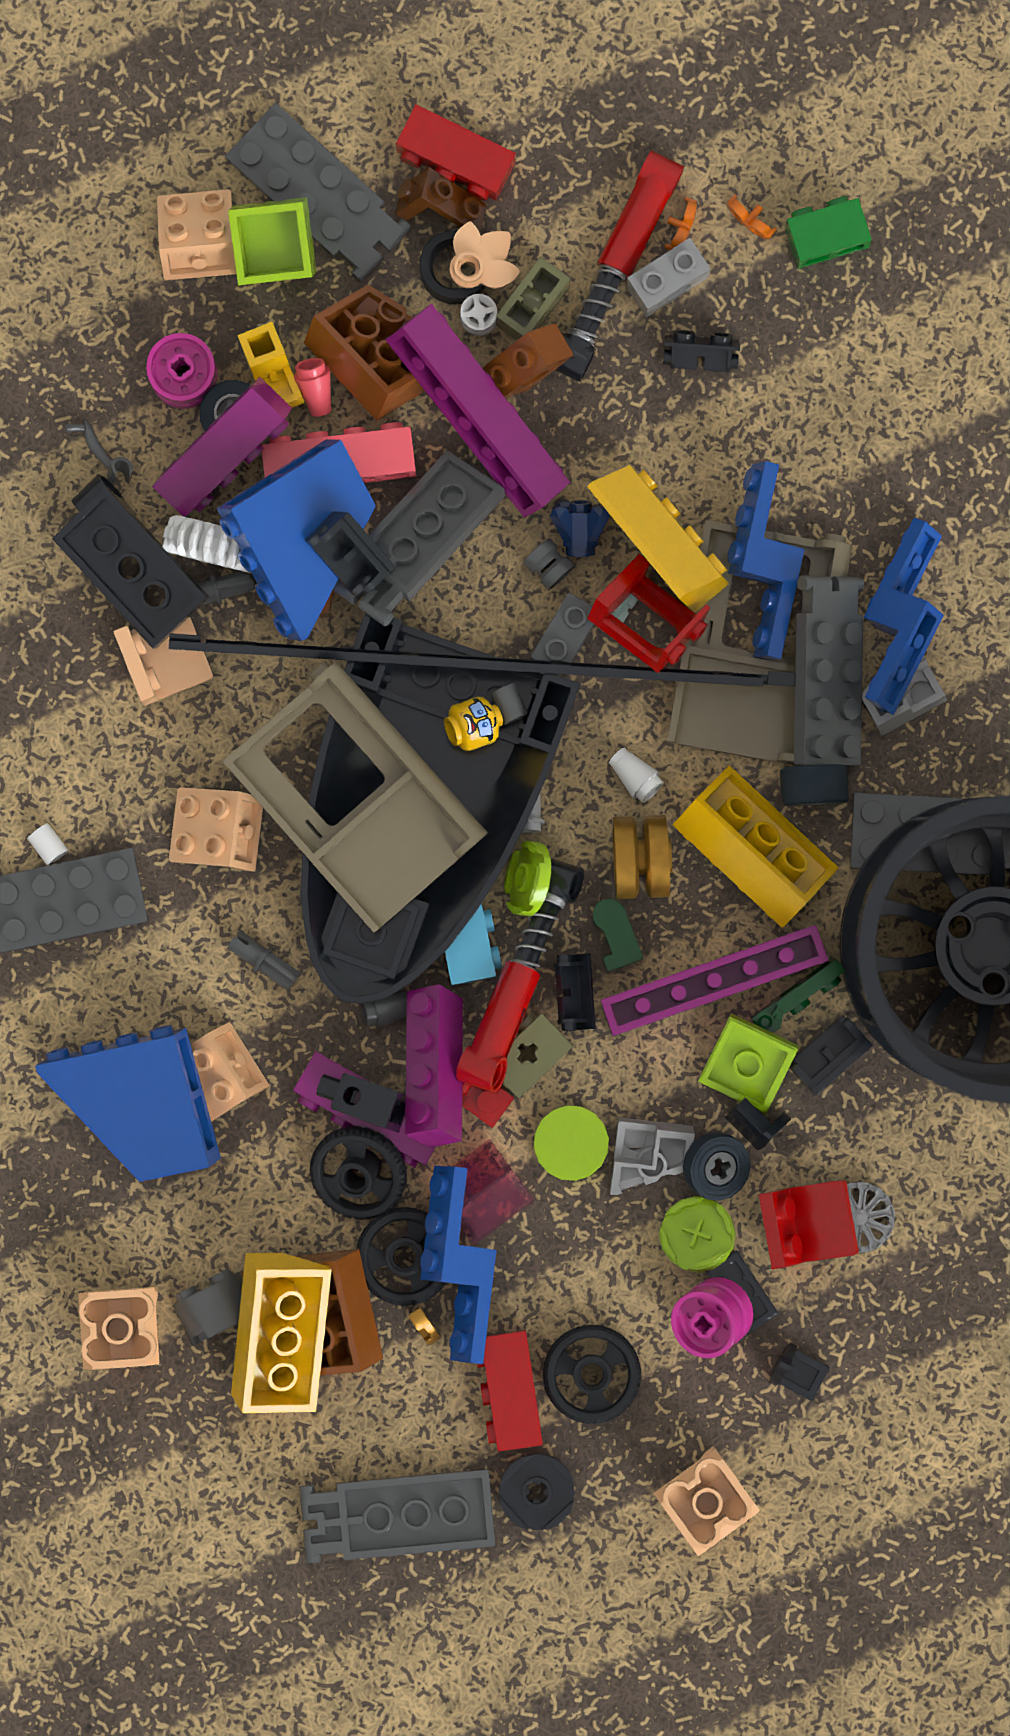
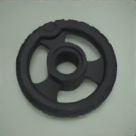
[310,1126,407,1220]
[356,1207,446,1306]
[543,1325,641,1424]

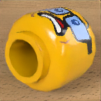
[444,697,503,751]

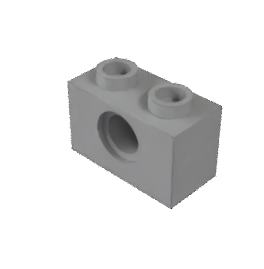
[626,238,711,317]

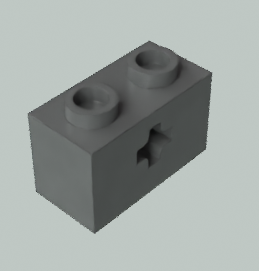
[530,592,595,678]

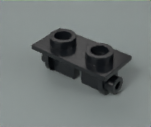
[663,330,740,372]
[553,953,596,1031]

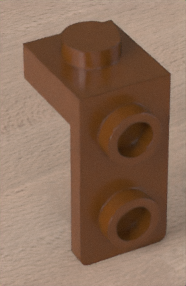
[395,167,487,233]

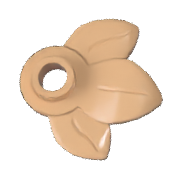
[449,221,520,289]

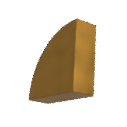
[409,1307,441,1345]

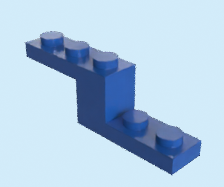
[727,461,805,660]
[864,518,944,715]
[420,1166,496,1364]

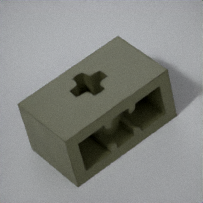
[496,256,571,340]
[503,1013,573,1099]

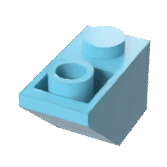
[445,904,502,986]

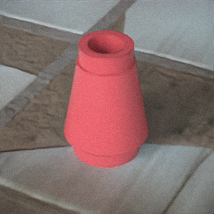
[294,358,332,417]

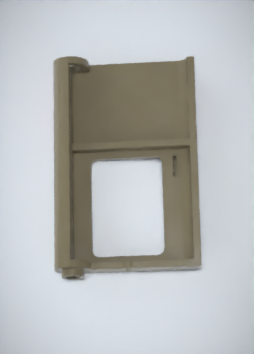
[667,520,852,766]
[222,661,488,933]

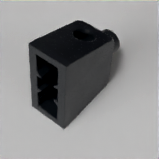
[316,1073,406,1133]

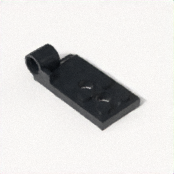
[52,474,209,649]

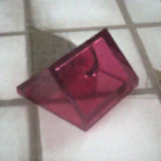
[429,1139,534,1245]

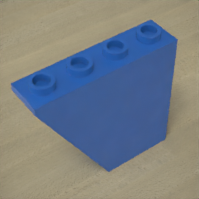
[217,439,376,641]
[35,1025,221,1182]

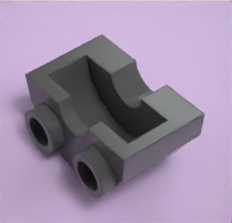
[173,1268,243,1346]

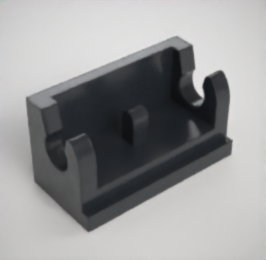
[305,511,396,596]
[789,1015,873,1096]

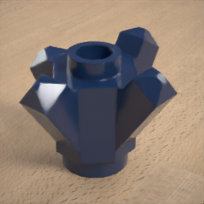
[549,499,611,557]

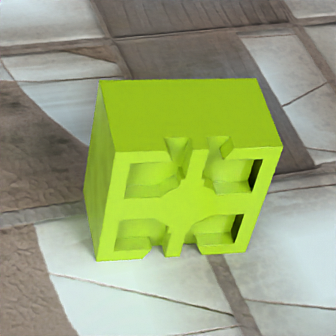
[228,197,317,285]

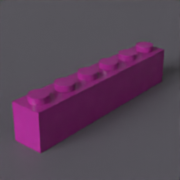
[386,303,571,518]
[600,925,828,1037]

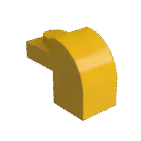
[237,322,304,408]

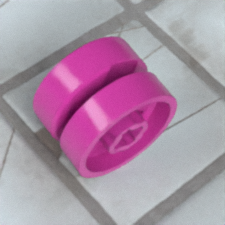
[146,333,218,409]
[671,1277,753,1358]

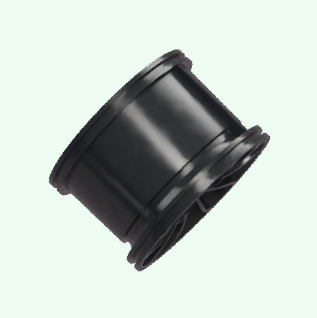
[839,795,1010,1103]

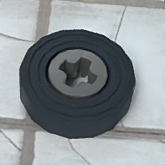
[683,1132,751,1201]

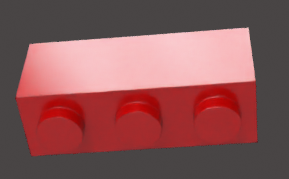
[396,104,516,201]
[477,1329,543,1452]

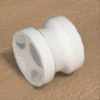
[460,294,497,336]

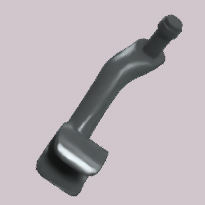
[65,420,133,482]

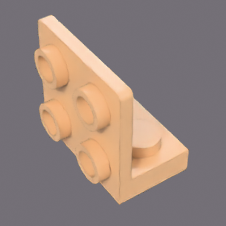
[157,189,236,281]
[113,617,213,706]
[169,787,263,872]
[191,1022,270,1122]

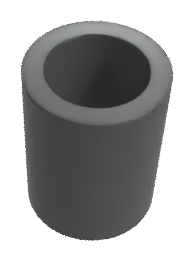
[490,683,528,725]

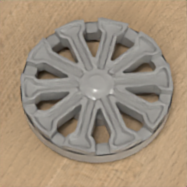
[847,1182,895,1253]

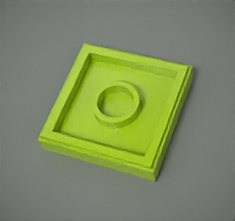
[698,1013,799,1114]

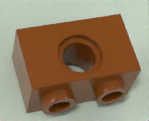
[482,323,574,398]

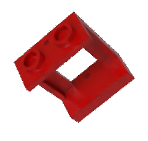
[587,554,711,673]

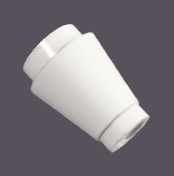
[609,747,664,803]

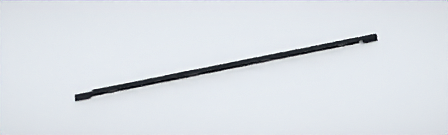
[168,633,796,687]

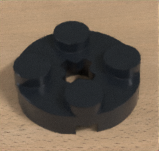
[499,1453,575,1530]

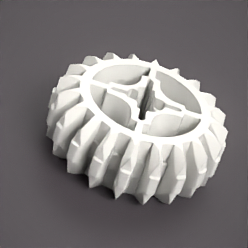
[162,515,251,573]

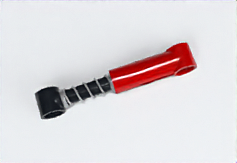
[555,150,685,382]
[457,858,584,1093]

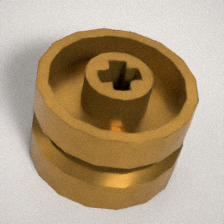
[612,814,672,899]

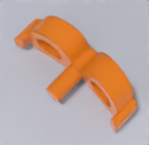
[727,194,777,239]
[664,196,697,250]

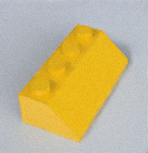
[587,465,729,612]
[673,765,839,928]
[231,1253,331,1413]

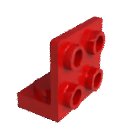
[758,1180,859,1270]

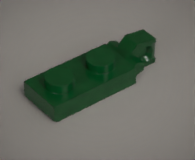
[750,957,845,1033]

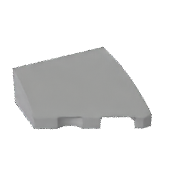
[862,656,947,736]
[610,1117,695,1195]

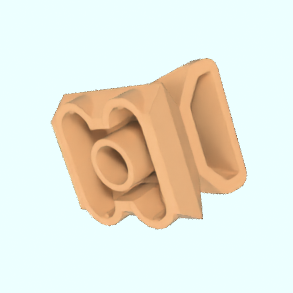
[78,1287,159,1370]
[653,1447,760,1556]

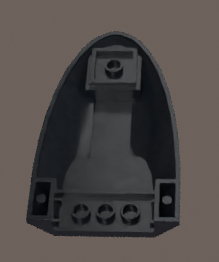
[300,613,580,1004]

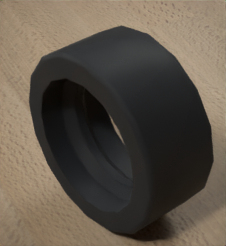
[419,230,486,304]

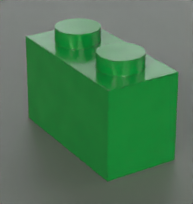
[785,196,872,269]

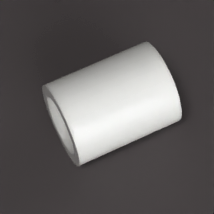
[27,823,69,866]

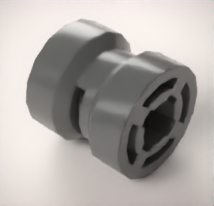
[523,538,575,591]

